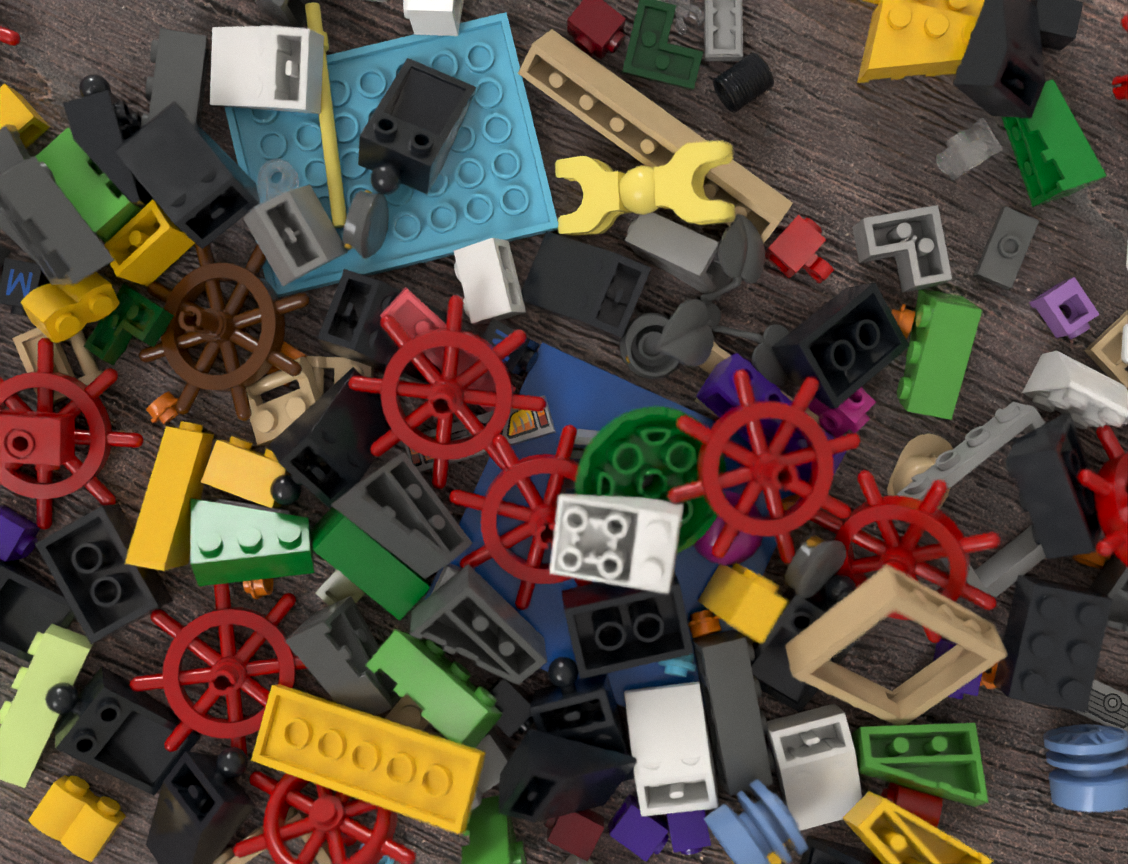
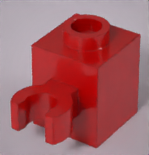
[765,215,834,284]

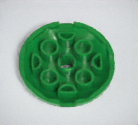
[575,406,727,553]

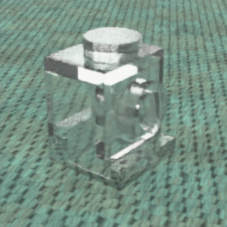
[936,117,1003,181]

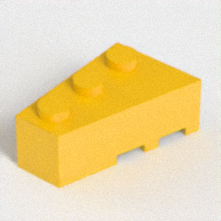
[698,563,787,643]
[842,791,994,864]

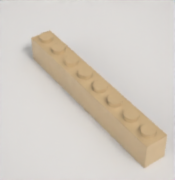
[518,29,793,244]

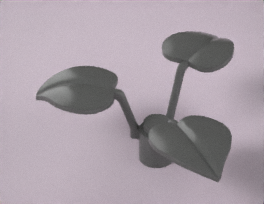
[656,214,789,387]

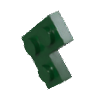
[622,0,703,91]
[84,284,174,366]

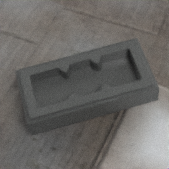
[973,206,1039,290]

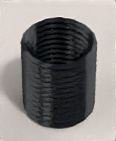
[713,52,774,113]

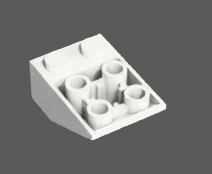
[210,26,324,114]
[1022,351,1128,429]
[550,495,684,594]
[624,681,718,816]
[766,703,862,831]

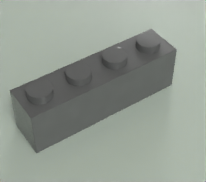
[141,28,210,128]
[692,629,775,795]

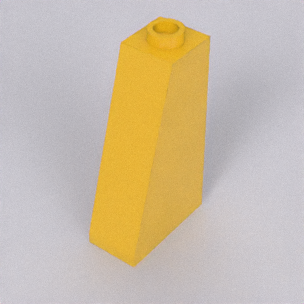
[125,421,214,571]

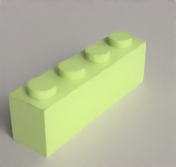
[0,624,93,788]

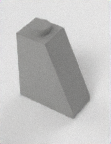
[625,212,732,301]

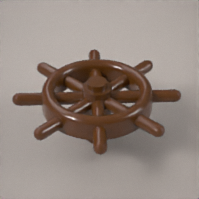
[139,243,310,421]

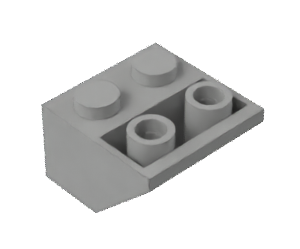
[243,185,348,286]

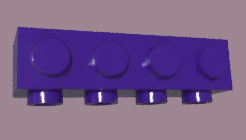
[696,352,847,483]

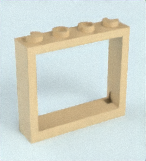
[785,565,1007,725]

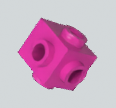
[808,387,876,438]

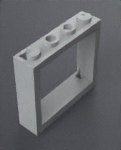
[897,402,1046,598]

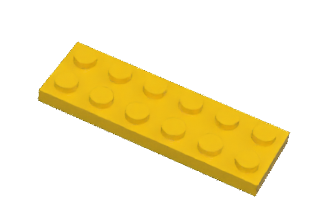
[251,684,486,834]

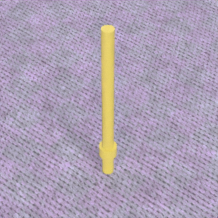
[305,2,347,228]

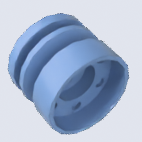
[1043,724,1128,812]
[703,779,808,864]

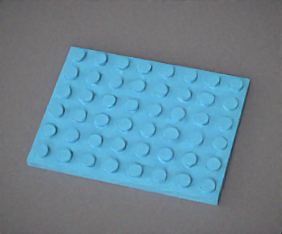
[224,12,558,297]

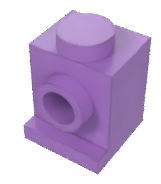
[1029,277,1100,339]

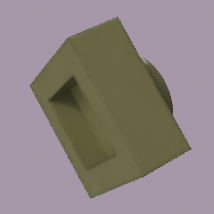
[315,569,365,606]

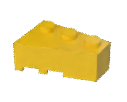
[857,0,978,83]

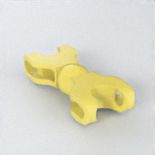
[555,141,735,236]

